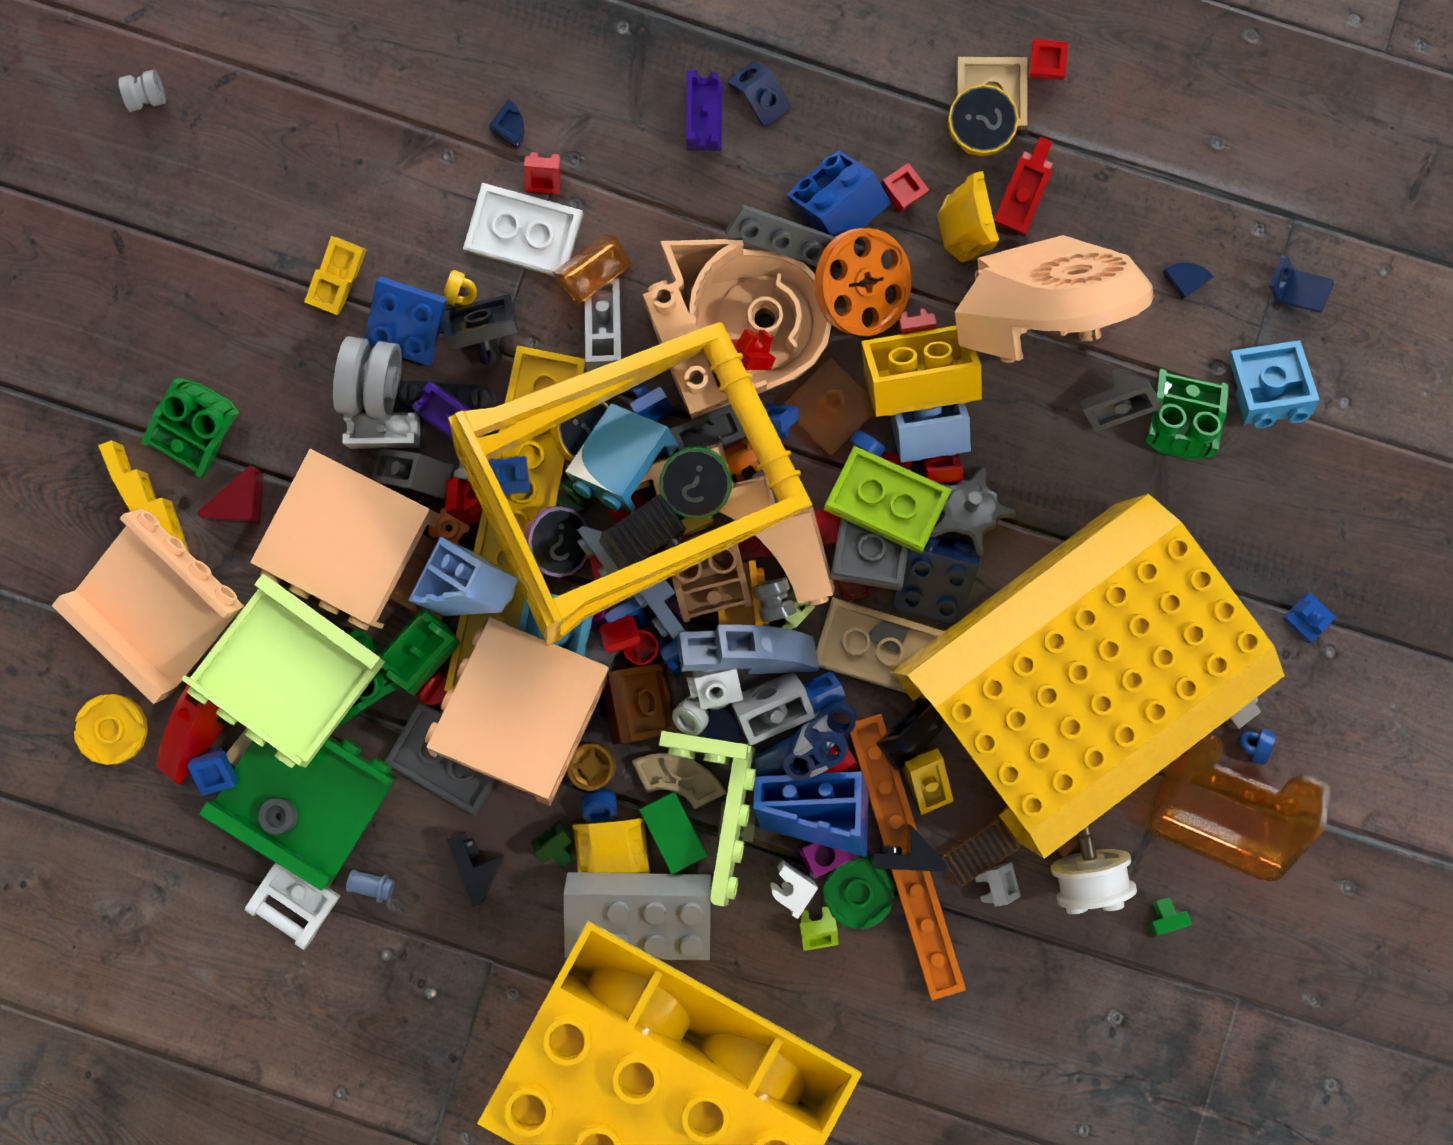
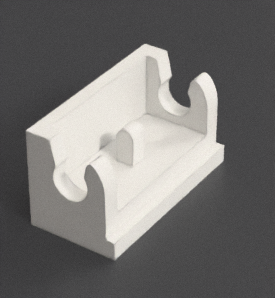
[343,412,420,449]
[770,859,818,919]

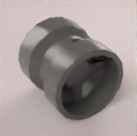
[752,577,797,622]

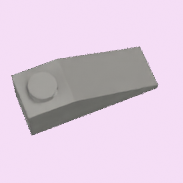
[584,278,624,372]

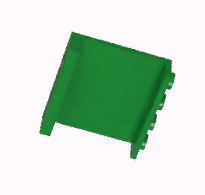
[199,735,398,891]

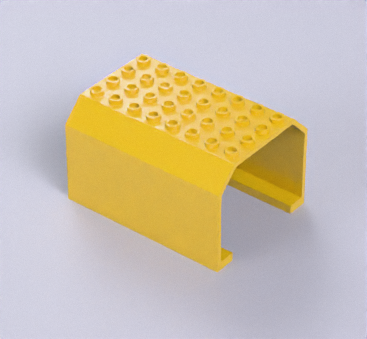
[891,494,1285,859]

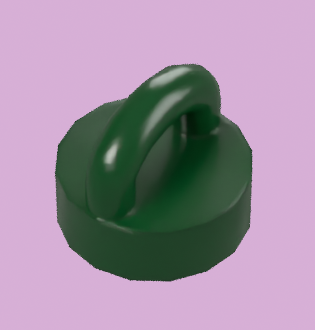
[557,479,592,513]

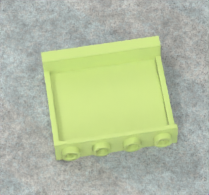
[181,573,385,768]

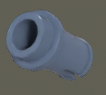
[346,869,395,903]

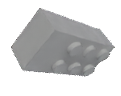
[564,872,711,960]

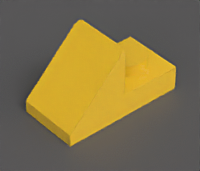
[902,748,954,815]

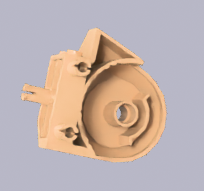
[955,235,1154,363]
[643,239,832,419]

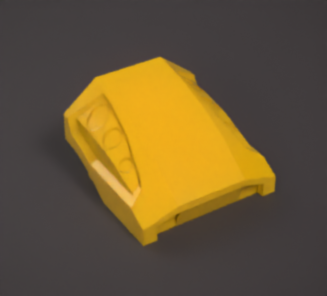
[937,171,999,263]
[572,817,650,874]

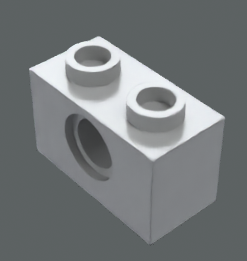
[730,672,816,746]

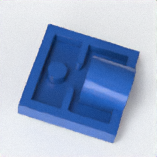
[365,276,448,366]

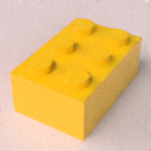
[861,326,982,417]

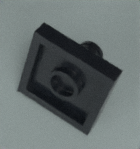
[443,294,518,365]

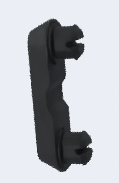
[396,380,498,412]

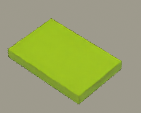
[824,446,952,555]

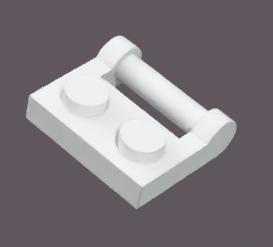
[245,862,340,950]

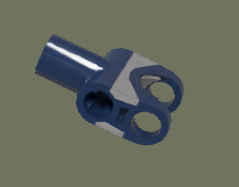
[753,702,857,780]

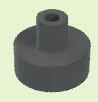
[258,798,298,835]

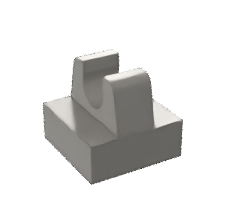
[975,862,1021,907]

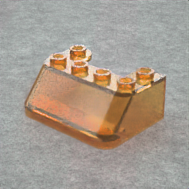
[1148,733,1331,882]

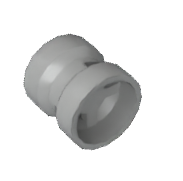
[119,69,166,112]

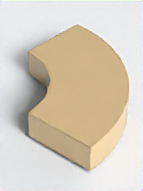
[632,753,727,809]

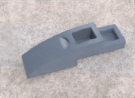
[577,526,685,640]
[677,624,819,674]

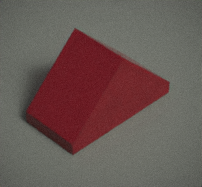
[196,465,264,524]

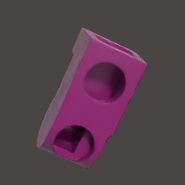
[797,841,871,878]

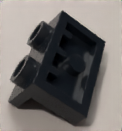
[876,699,944,770]

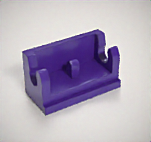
[686,70,722,151]
[412,382,485,440]

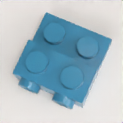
[1229,340,1320,429]

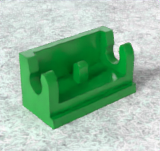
[379,608,461,696]
[639,791,707,874]

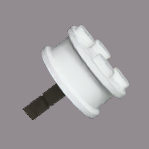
[1051,824,1137,914]

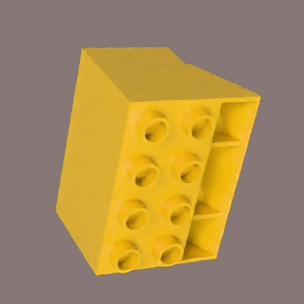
[477,921,862,1145]

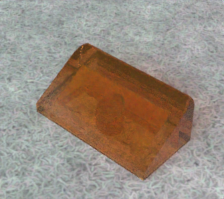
[553,235,632,304]

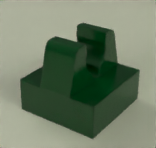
[531,820,573,868]

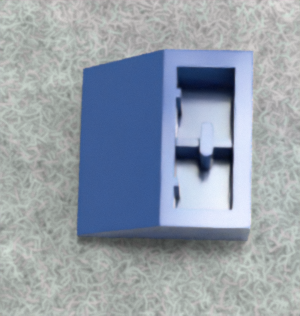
[786,150,891,237]

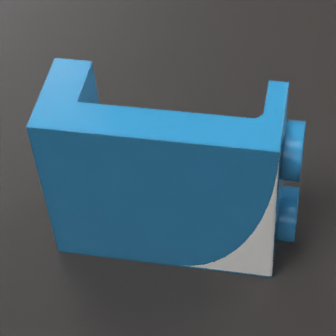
[565,403,678,513]

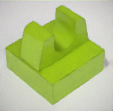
[799,907,839,951]

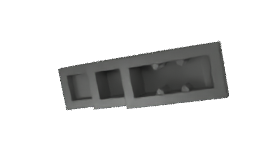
[649,405,746,481]

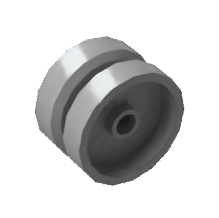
[333,336,402,421]

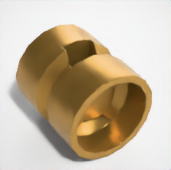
[567,742,617,791]

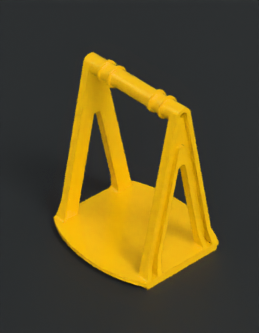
[448,322,812,646]

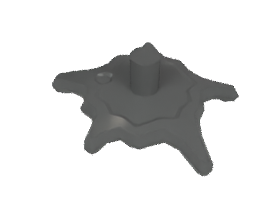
[930,467,1016,556]

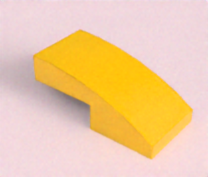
[304,236,367,315]

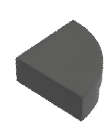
[868,619,910,653]

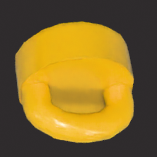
[442,270,477,307]

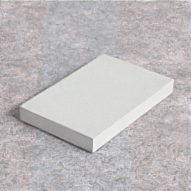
[463,183,584,279]

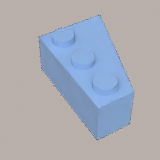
[408,536,518,616]

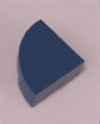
[489,99,525,149]
[1162,262,1214,299]

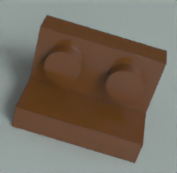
[603,663,677,745]

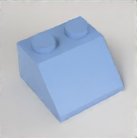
[890,404,971,463]

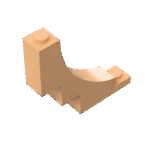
[635,442,835,606]

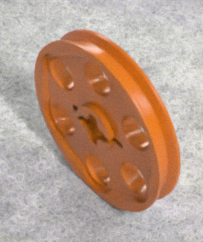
[815,228,912,336]

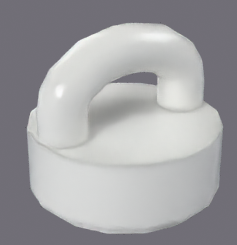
[672,696,710,736]

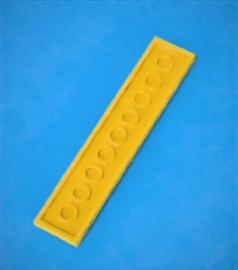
[444,345,586,692]

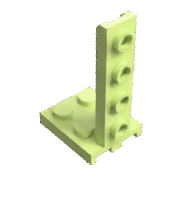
[659,731,756,906]

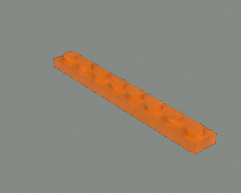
[849,714,966,1000]

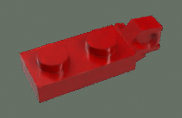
[994,137,1053,237]

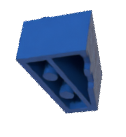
[753,772,869,857]

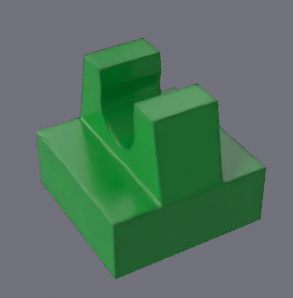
[1147,897,1192,938]

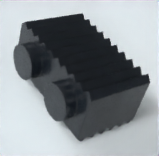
[599,494,686,570]

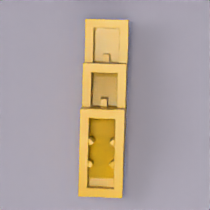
[98,440,190,553]

